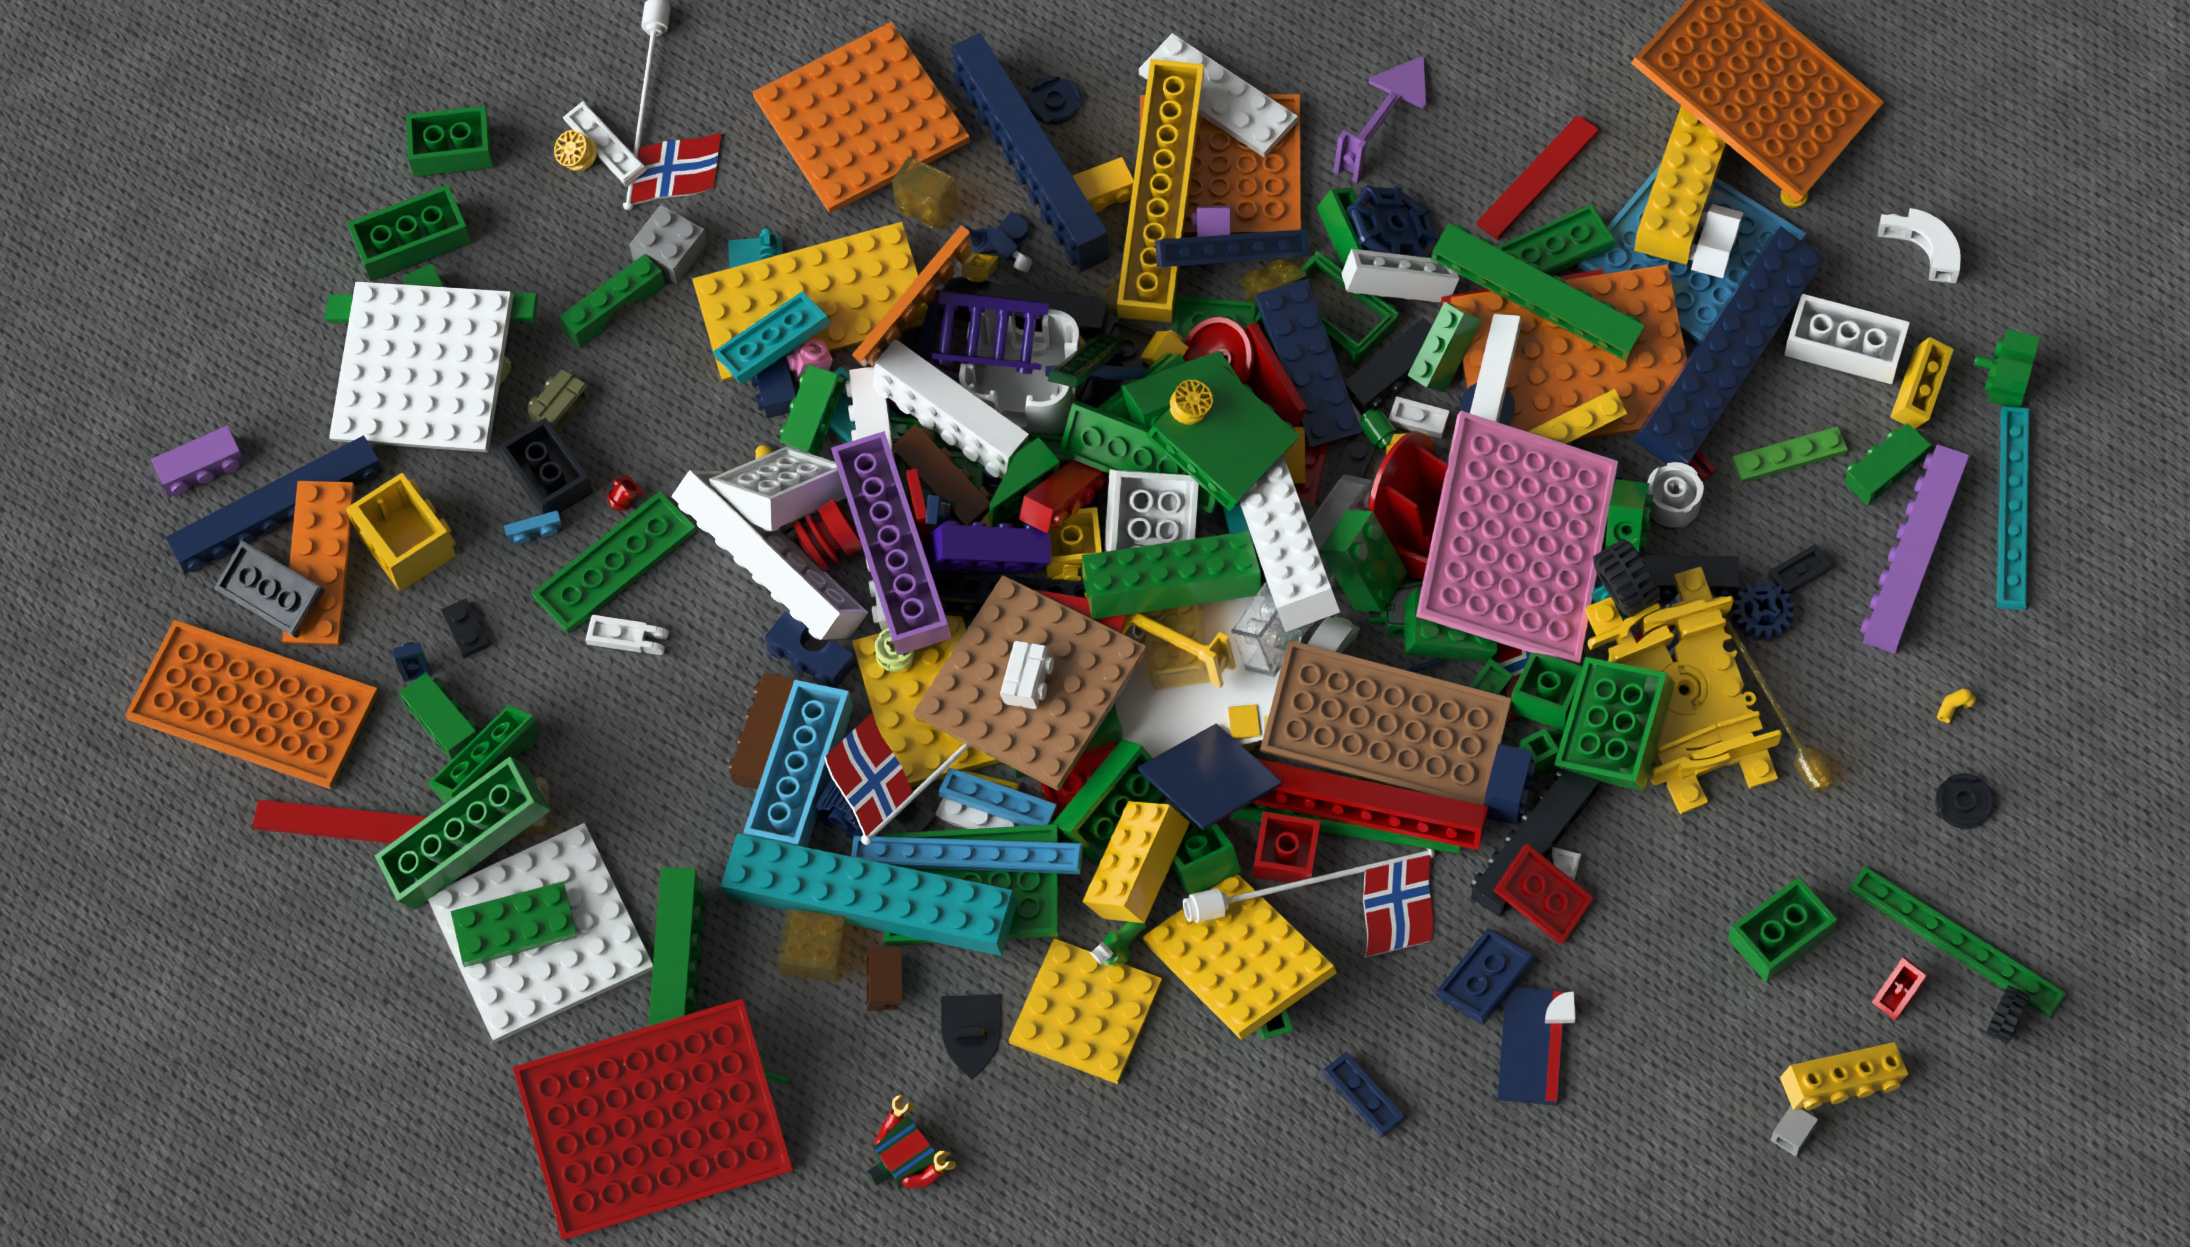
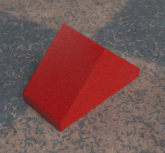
[1872,956,1928,1020]

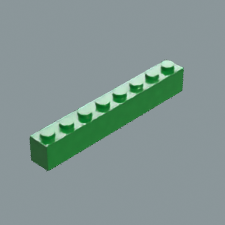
[1431,223,1645,362]

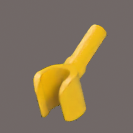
[1051,564,1081,581]

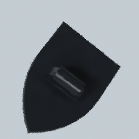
[941,994,1000,1079]

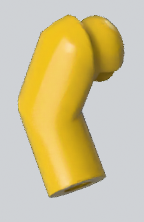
[1937,689,1976,723]

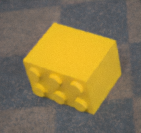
[346,473,456,592]

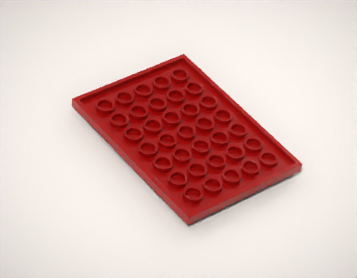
[512,998,793,1240]

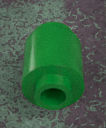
[1360,409,1397,451]

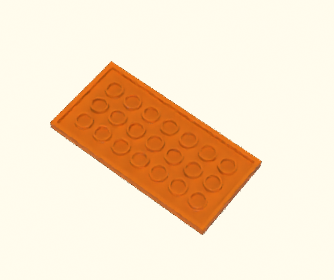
[125,620,379,790]

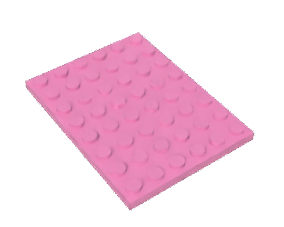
[1416,411,1618,665]

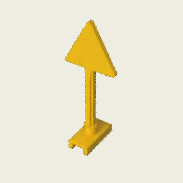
[1085,593,1236,688]

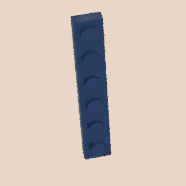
[1155,229,1309,267]

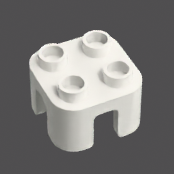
[959,308,1080,435]

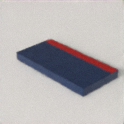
[1497,987,1565,1106]

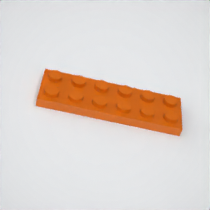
[282,481,355,646]

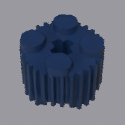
[816,779,863,839]

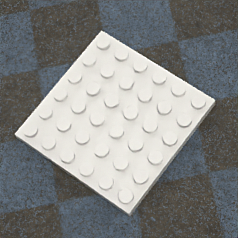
[329,282,514,453]
[428,823,653,1043]

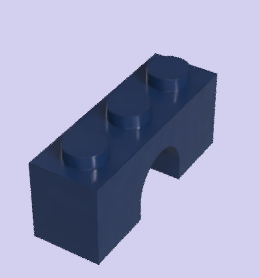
[765,611,855,688]

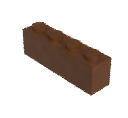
[891,424,992,526]
[729,673,796,790]

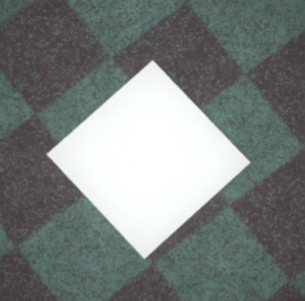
[1115,596,1281,758]

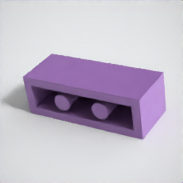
[151,426,245,497]

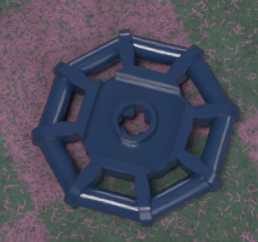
[1348,185,1440,258]

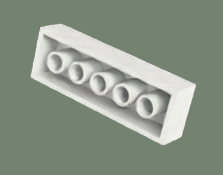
[873,339,1029,479]

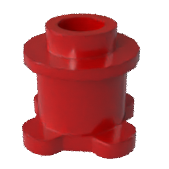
[607,475,644,511]

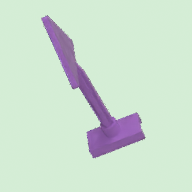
[1333,57,1426,183]

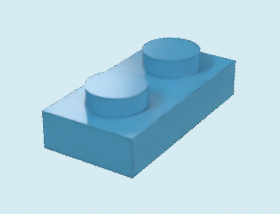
[504,511,563,545]

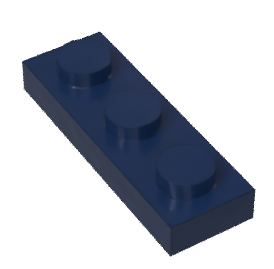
[1323,1052,1405,1138]

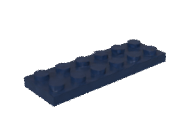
[1254,279,1362,450]

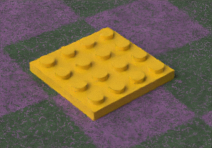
[1009,938,1162,1084]

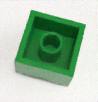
[1510,652,1582,731]

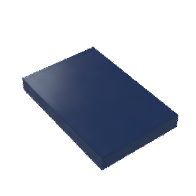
[1045,365,1145,381]
[1435,928,1536,1025]

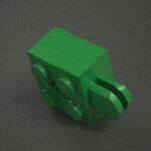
[1605,479,1654,554]

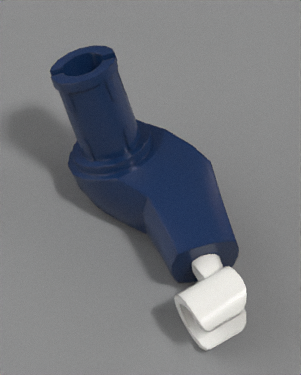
[955,224,1032,273]

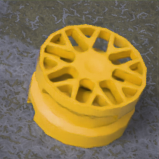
[554,130,597,172]
[1169,380,1213,425]

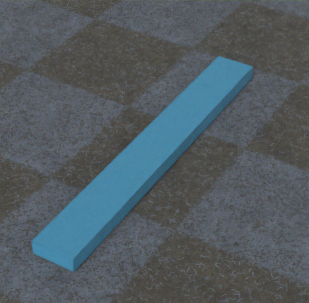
[851,836,1083,874]

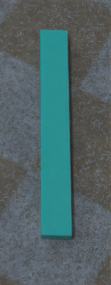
[1997,406,2030,610]

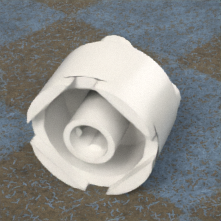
[1647,462,1704,528]

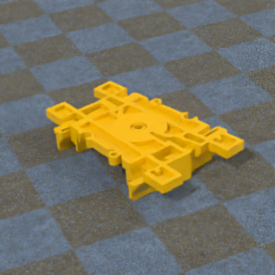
[1584,567,1782,815]

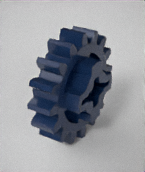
[1732,581,1794,642]

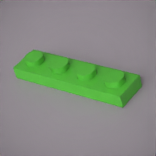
[1732,426,1848,483]

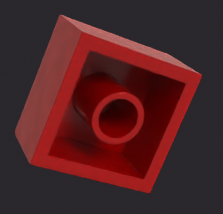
[1253,812,1320,887]

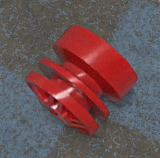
[793,498,863,572]

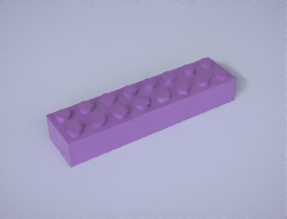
[831,431,951,655]

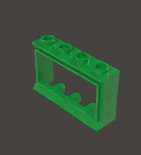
[1281,251,1399,368]

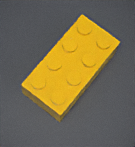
[1082,801,1190,923]

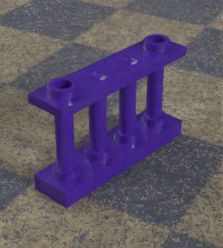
[928,290,1049,374]

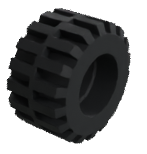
[1593,538,1661,617]

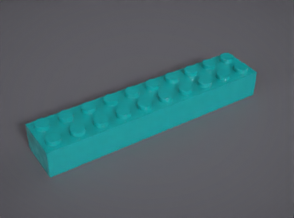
[720,833,1018,956]

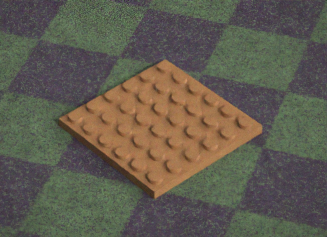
[913,575,1148,791]

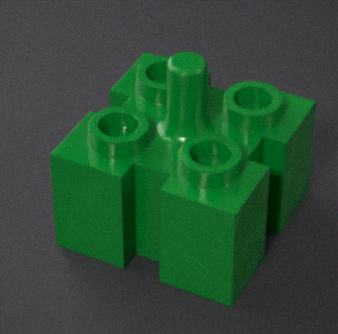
[1974,329,2040,408]

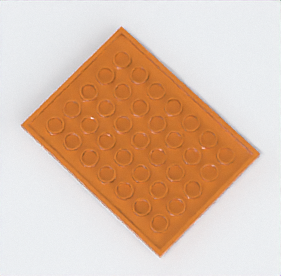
[1631,0,1884,202]
[1451,265,1687,442]

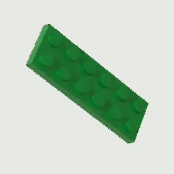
[1058,400,1217,513]
[531,491,697,635]

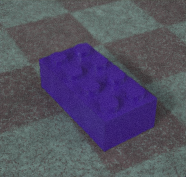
[925,521,1051,574]

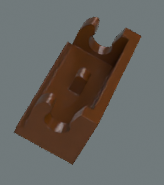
[866,946,902,1011]

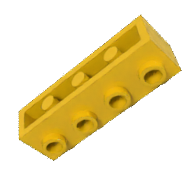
[1780,1042,1908,1110]

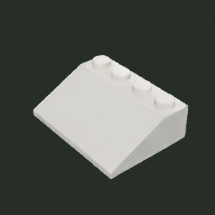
[709,446,847,531]
[1104,469,1199,552]

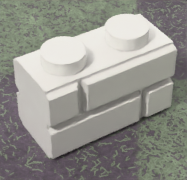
[1000,641,1054,709]

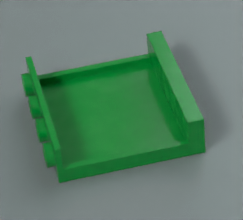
[1146,361,1300,512]

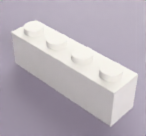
[1341,249,1459,302]

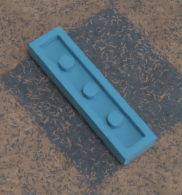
[939,767,1057,826]

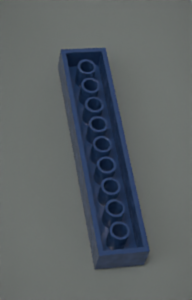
[951,33,1109,273]
[1633,226,1825,465]

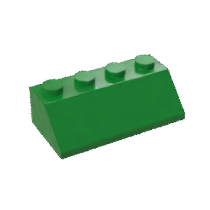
[1122,351,1240,429]
[427,705,540,804]
[1052,739,1163,866]

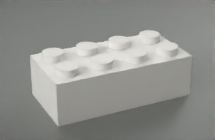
[1784,294,1910,384]

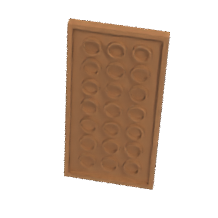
[1260,640,1511,805]

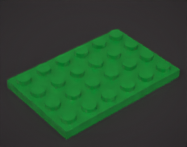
[884,824,1059,946]

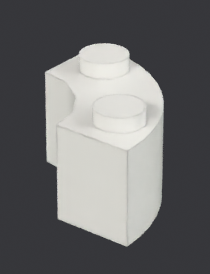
[1689,204,1744,278]

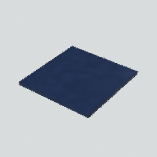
[1138,723,1282,830]

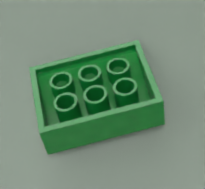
[1554,657,1675,792]

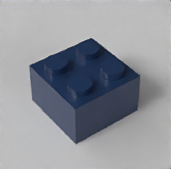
[1484,744,1536,825]

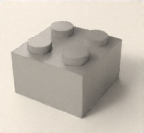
[629,205,708,284]

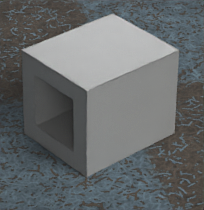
[1771,1105,1818,1156]

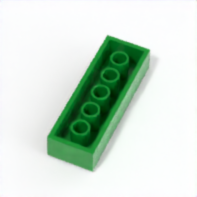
[1082,531,1261,620]
[375,756,551,909]
[648,867,707,1026]

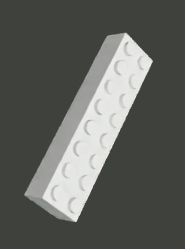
[1240,455,1340,632]
[672,470,868,640]

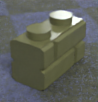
[528,370,590,434]

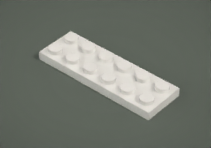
[1139,33,1298,158]

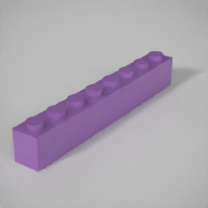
[1860,444,1969,654]

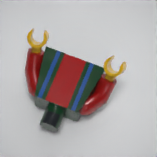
[866,1095,956,1189]

